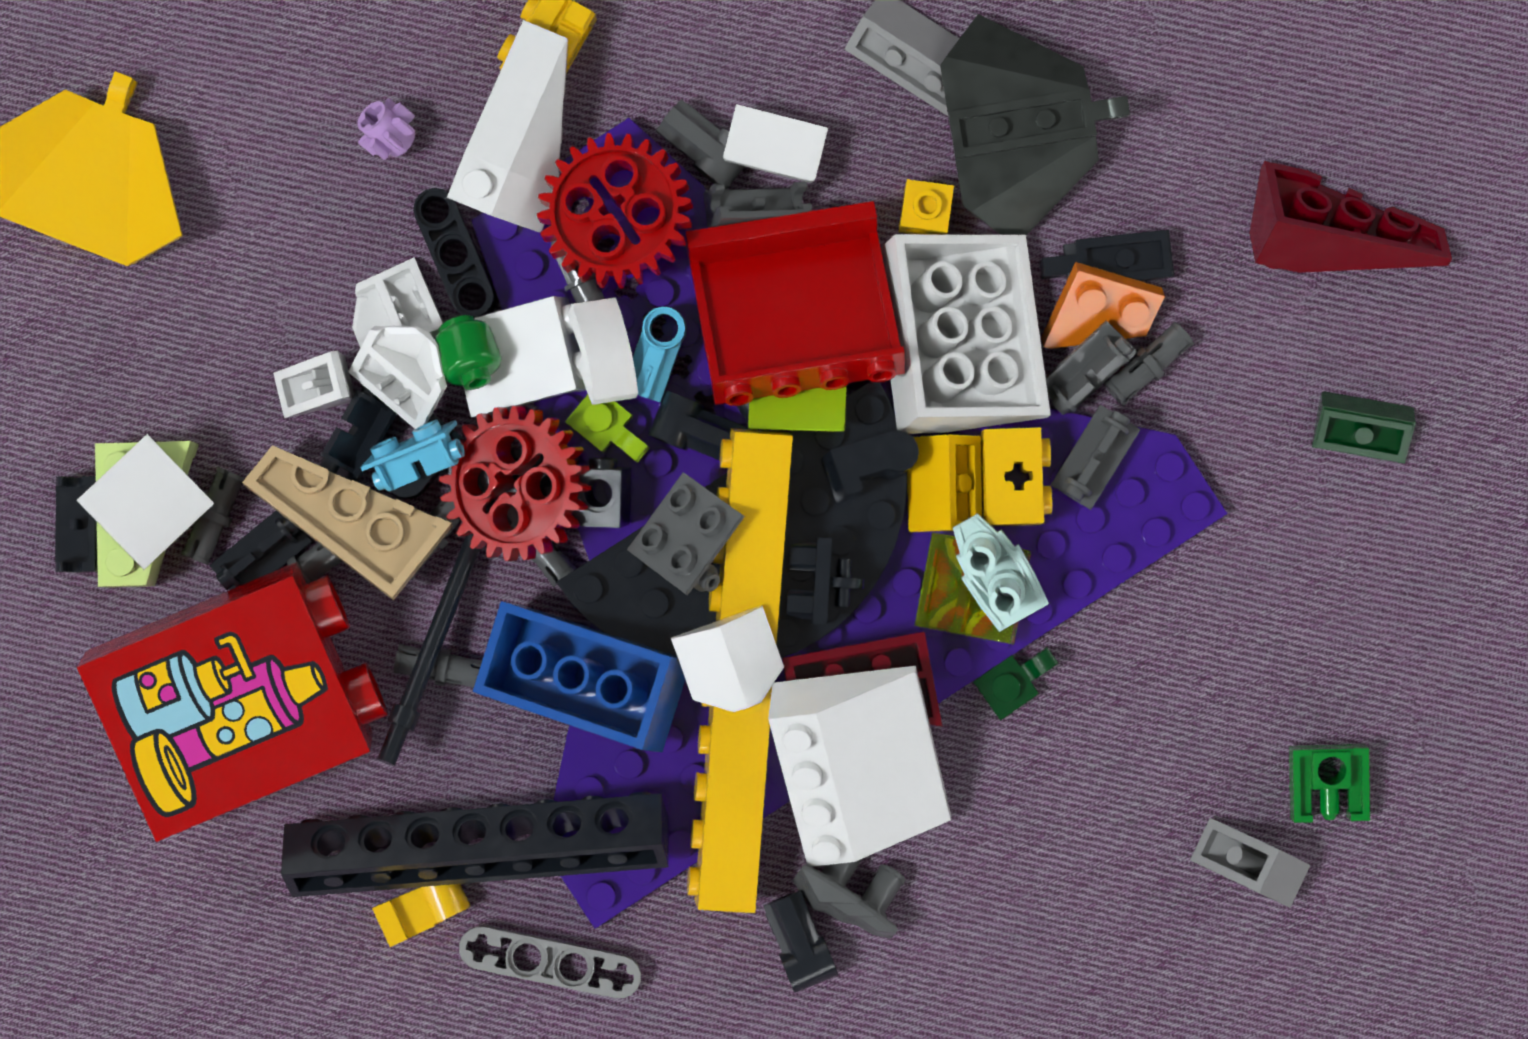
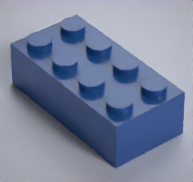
[473,601,685,752]

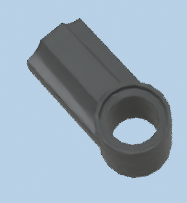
[656,99,746,190]

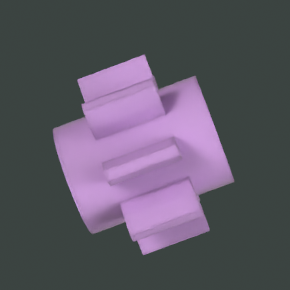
[358,98,415,160]

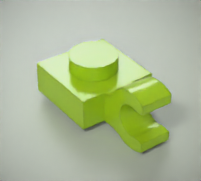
[565,394,650,463]

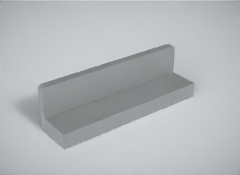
[844,0,959,116]

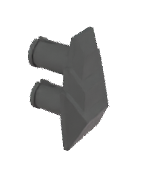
[792,858,906,939]

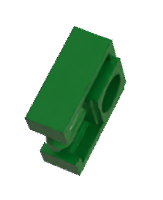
[1289,744,1370,823]

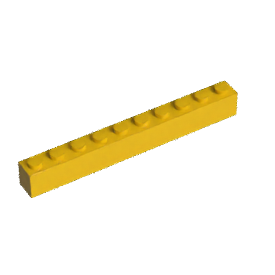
[687,428,793,913]

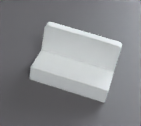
[723,104,828,183]

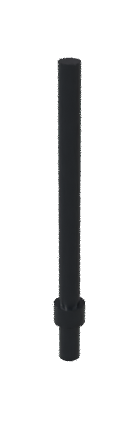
[377,500,496,766]

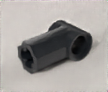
[647,391,748,461]
[763,890,838,993]

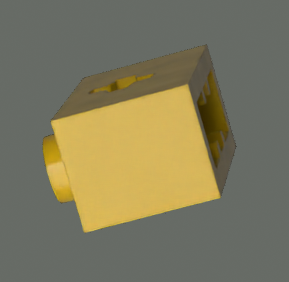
[981,428,1052,526]

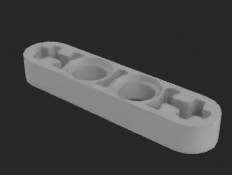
[459,925,641,998]

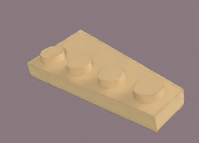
[242,445,453,601]

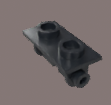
[319,385,397,483]
[209,511,312,590]

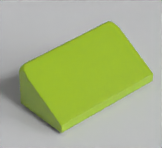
[748,385,847,432]

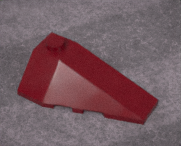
[1249,161,1452,273]

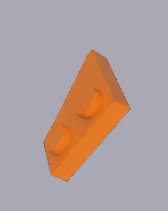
[1041,262,1165,349]

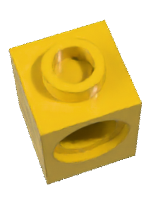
[898,179,954,235]

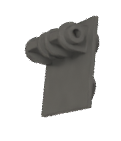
[627,472,745,596]

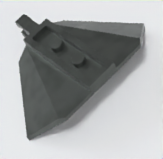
[940,14,1130,235]

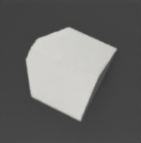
[352,257,443,348]
[348,326,447,429]
[671,605,784,712]

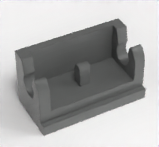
[703,182,812,228]

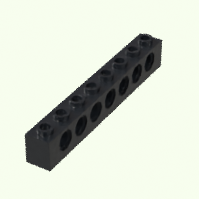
[281,792,669,897]

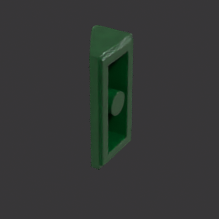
[1312,391,1416,464]

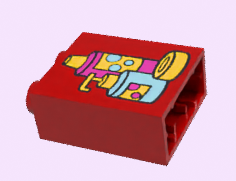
[77,562,388,842]

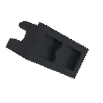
[55,476,98,573]

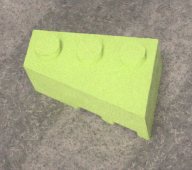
[95,441,199,588]

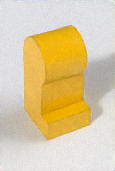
[372,884,471,947]

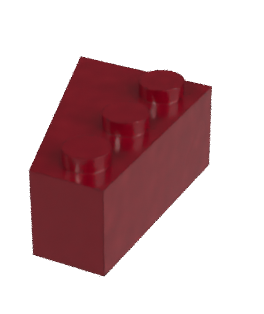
[782,631,943,727]

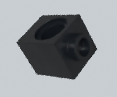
[573,457,631,528]

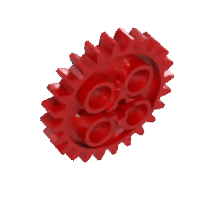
[537,133,693,289]
[439,406,591,561]

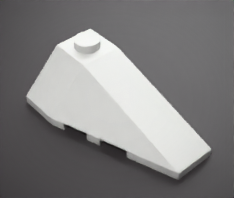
[447,20,568,232]

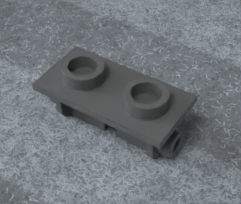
[1045,320,1138,415]
[1051,405,1141,510]

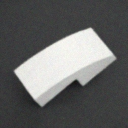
[567,297,638,405]

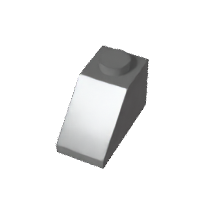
[1190,818,1310,908]

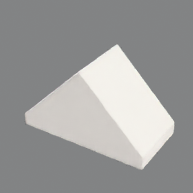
[273,351,354,418]

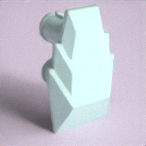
[953,513,1049,632]

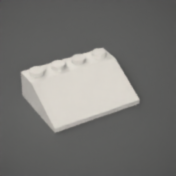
[881,234,1051,434]
[768,666,951,867]

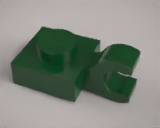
[973,647,1058,721]

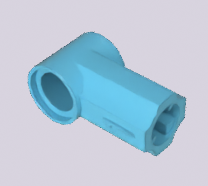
[633,306,687,403]

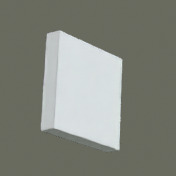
[77,434,214,570]

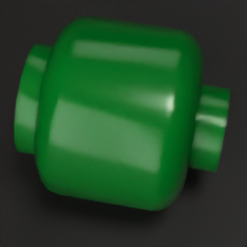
[434,315,502,390]

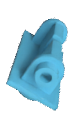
[360,420,465,492]

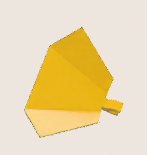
[0,71,183,267]

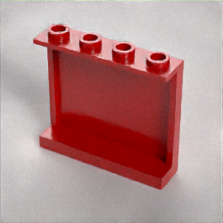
[686,201,905,406]

